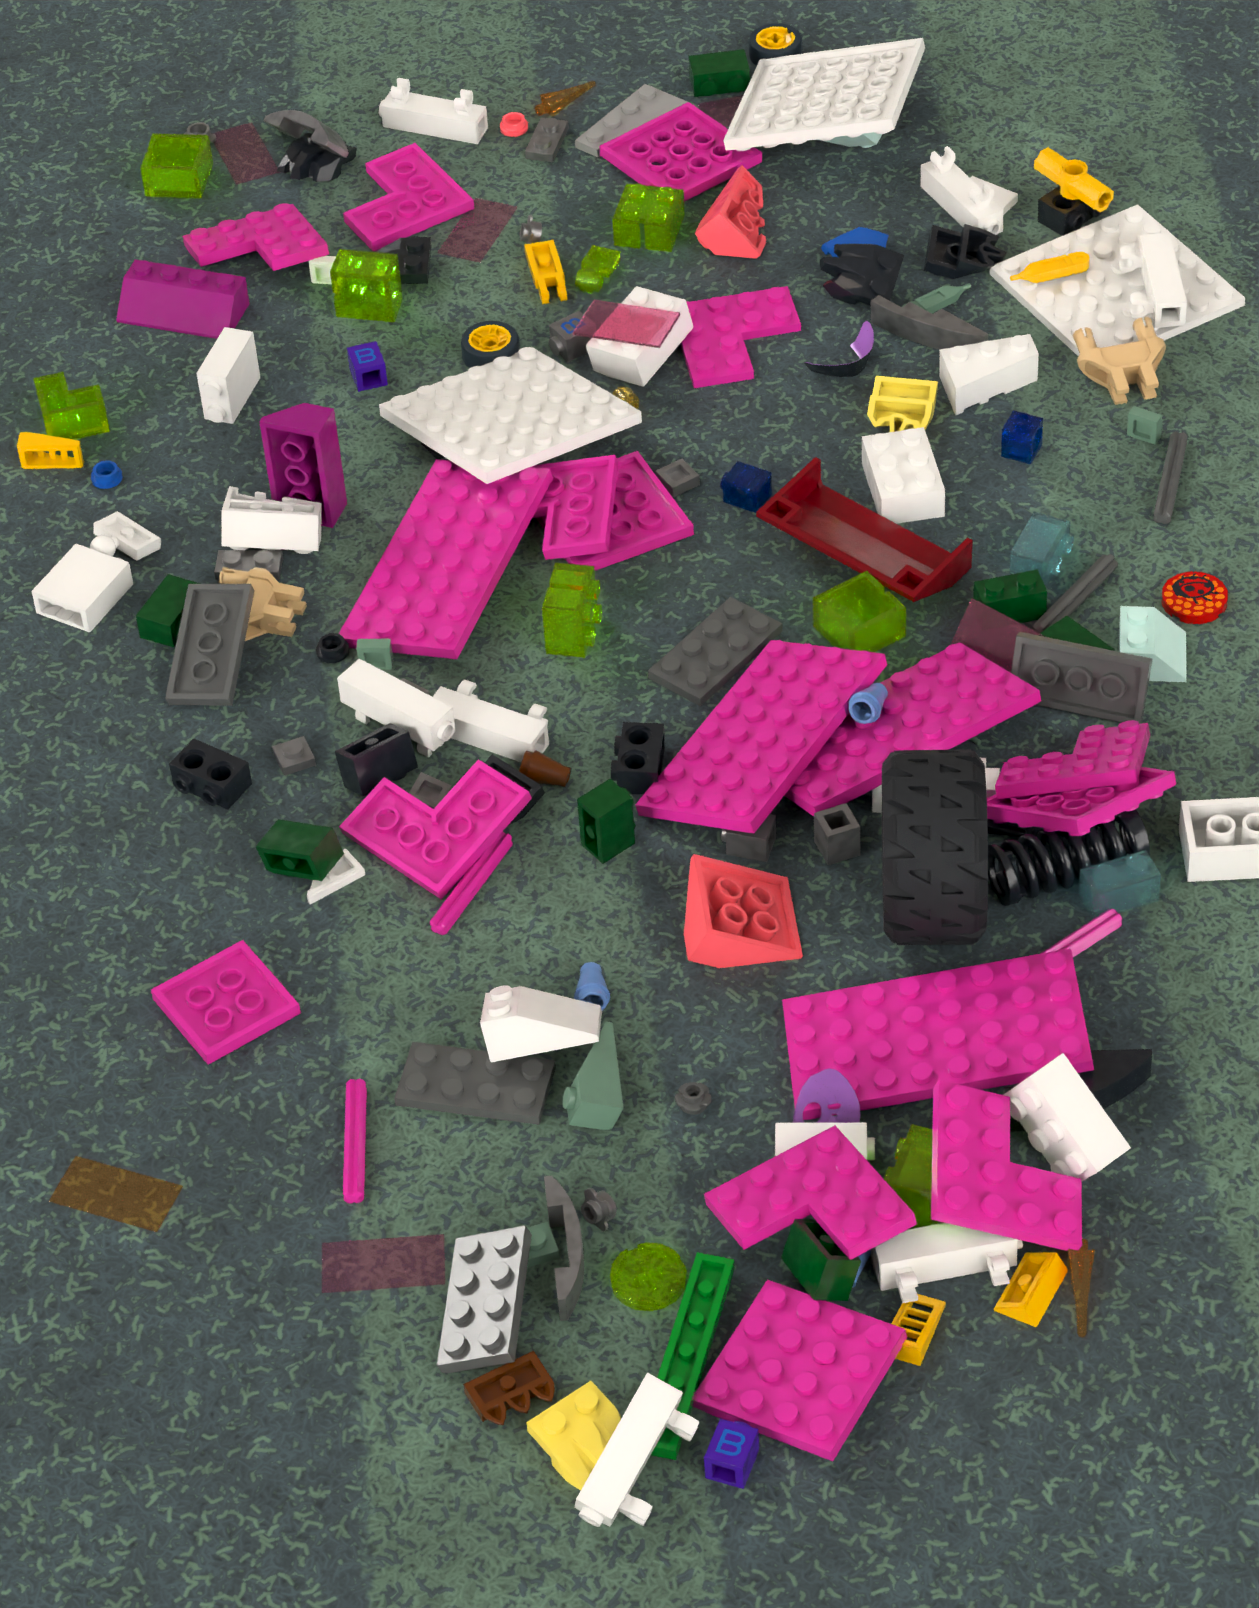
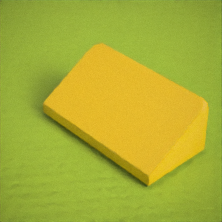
[994,1252,1068,1327]

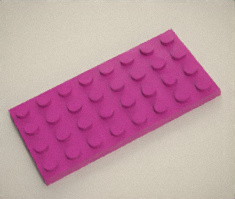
[339,459,553,659]
[635,640,888,834]
[784,642,1041,816]
[782,948,1094,1120]

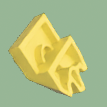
[867,376,938,432]
[526,1381,621,1490]

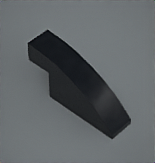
[1004,1049,1152,1132]

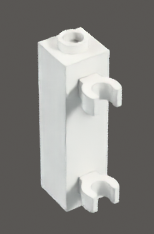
[379,78,488,144]
[921,146,1004,235]
[1119,233,1187,328]
[337,659,455,758]
[433,679,549,762]
[871,1223,1023,1303]
[574,1373,699,1527]

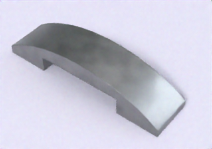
[263,110,349,158]
[544,1175,584,1321]

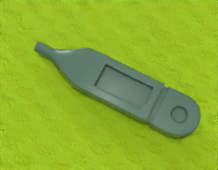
[902,283,971,313]

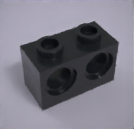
[1038,186,1103,236]
[611,722,665,794]
[169,738,252,810]

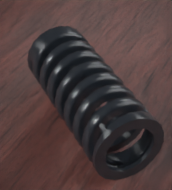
[988,809,1150,906]

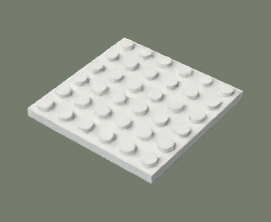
[723,38,925,151]
[990,204,1245,356]
[379,347,642,484]

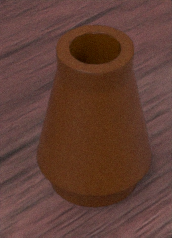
[519,750,572,788]

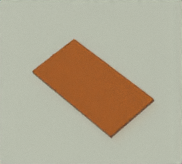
[49,1156,183,1232]

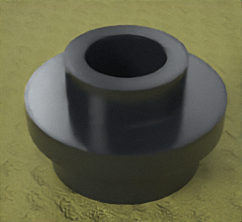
[316,633,349,663]

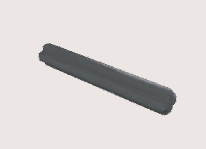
[1153,431,1188,524]
[1032,554,1118,635]

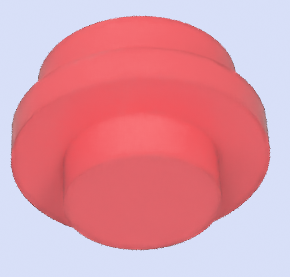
[500,112,528,137]

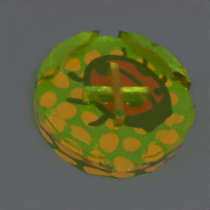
[610,1242,687,1311]

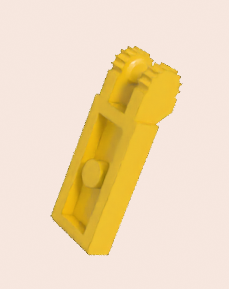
[524,240,567,304]

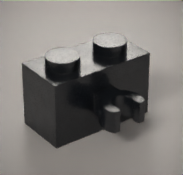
[335,723,418,796]

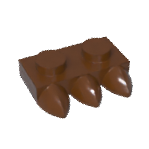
[463,1351,555,1426]

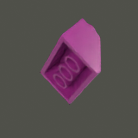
[116,259,250,339]
[259,403,347,528]

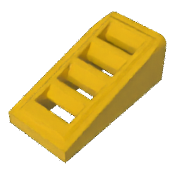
[17,432,84,469]
[891,1294,946,1366]

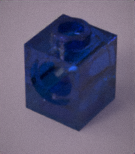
[1001,410,1043,464]
[720,461,772,513]

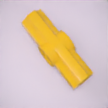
[1034,147,1114,212]

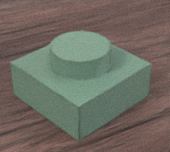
[1127,406,1163,445]
[356,639,394,670]
[527,1222,559,1267]

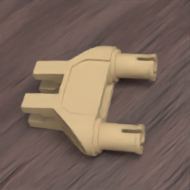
[1073,317,1166,405]
[219,567,307,641]

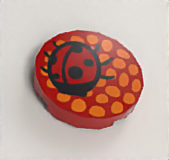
[1162,571,1228,624]

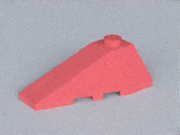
[695,165,766,259]

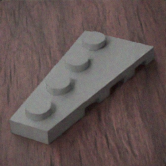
[575,84,688,157]

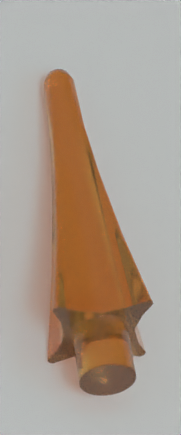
[534,81,596,117]
[1067,1239,1095,1337]

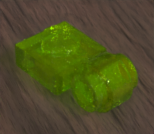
[575,245,620,294]

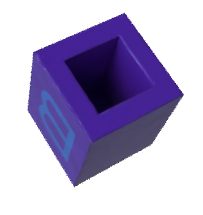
[347,341,388,392]
[704,1418,759,1489]

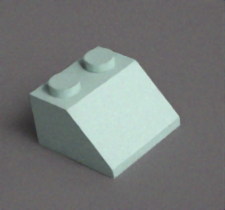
[1118,606,1186,682]

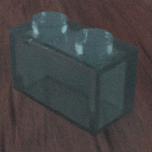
[1010,512,1074,585]
[1078,850,1161,920]

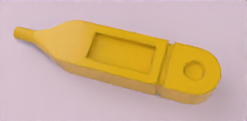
[1010,252,1090,283]

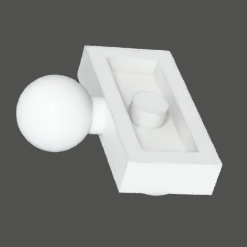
[90,511,161,561]

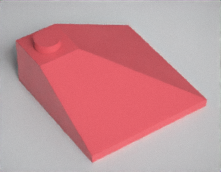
[684,854,803,968]

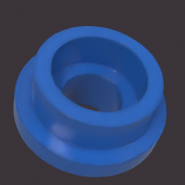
[91,461,123,489]

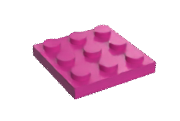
[151,940,301,1065]

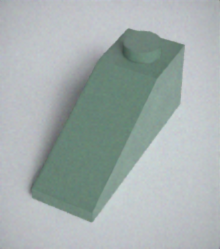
[563,1022,624,1130]

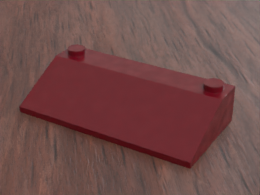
[756,457,973,602]

